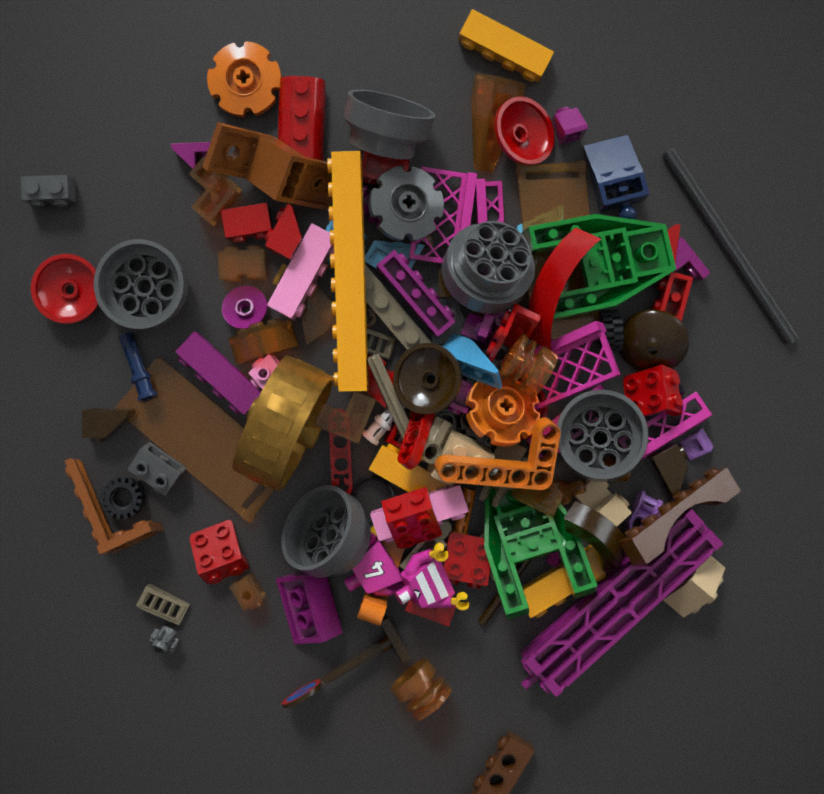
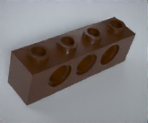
[471,731,535,794]

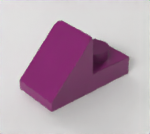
[171,142,210,174]
[673,237,710,281]
[461,313,495,349]

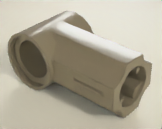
[420,416,453,464]

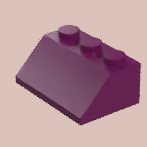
[276,571,343,644]

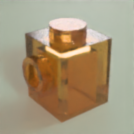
[229,572,266,611]

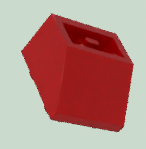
[264,204,303,262]

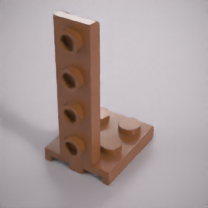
[65,458,164,555]

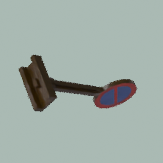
[281,615,411,709]

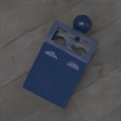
[583,135,649,220]

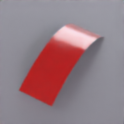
[528,228,601,352]

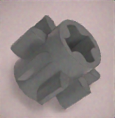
[149,626,179,656]

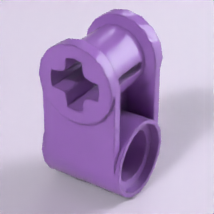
[624,490,663,531]

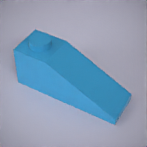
[442,333,502,389]

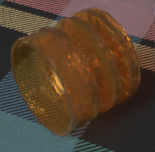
[499,334,558,397]
[390,658,452,721]

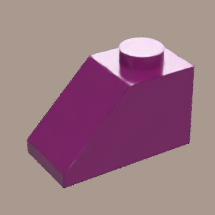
[552,106,588,146]

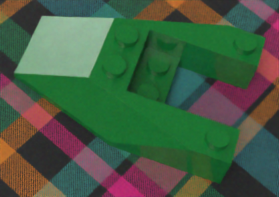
[521,214,676,321]
[484,471,598,620]

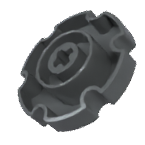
[368,166,444,242]

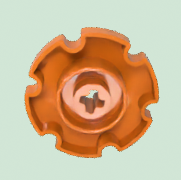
[207,41,282,118]
[465,371,540,447]

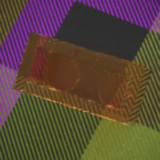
[218,246,268,282]

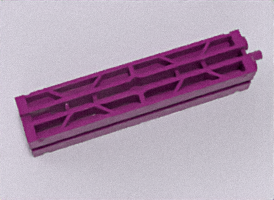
[520,508,723,697]

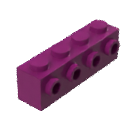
[376,250,456,339]
[175,331,262,415]

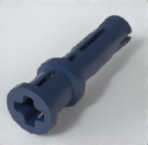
[118,332,158,402]

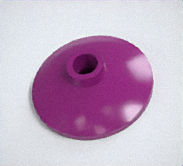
[222,286,268,329]

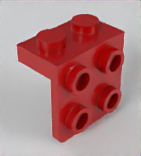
[486,304,541,362]
[623,365,683,417]
[381,487,442,549]
[189,520,250,585]
[443,533,495,589]

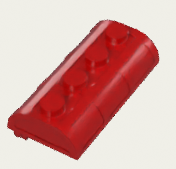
[278,76,326,161]

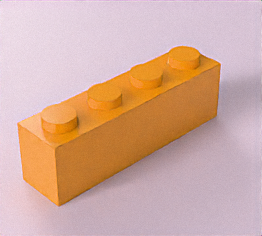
[458,9,554,83]
[369,443,455,492]
[522,545,606,618]

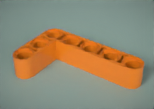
[434,417,561,490]
[357,540,405,626]

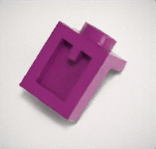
[448,379,474,415]

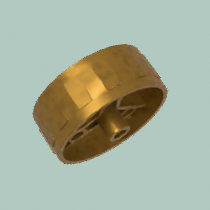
[232,356,334,492]

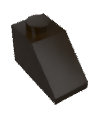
[82,408,135,442]
[648,443,688,497]

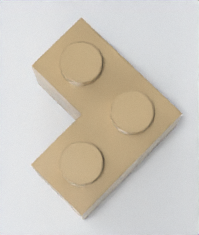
[428,429,495,486]
[572,480,632,526]
[663,556,725,618]

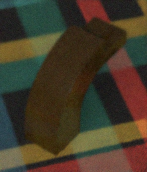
[564,501,626,574]

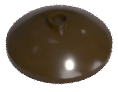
[620,309,689,371]
[393,343,462,414]

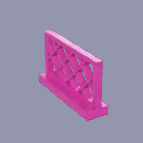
[409,167,477,264]
[513,321,621,410]

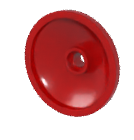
[494,97,554,166]
[31,254,99,324]

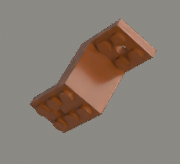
[202,122,333,211]

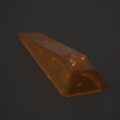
[471,73,526,173]

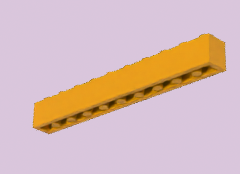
[327,151,369,392]

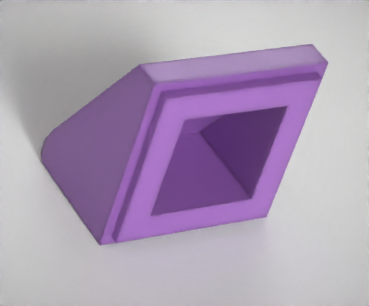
[679,428,713,461]

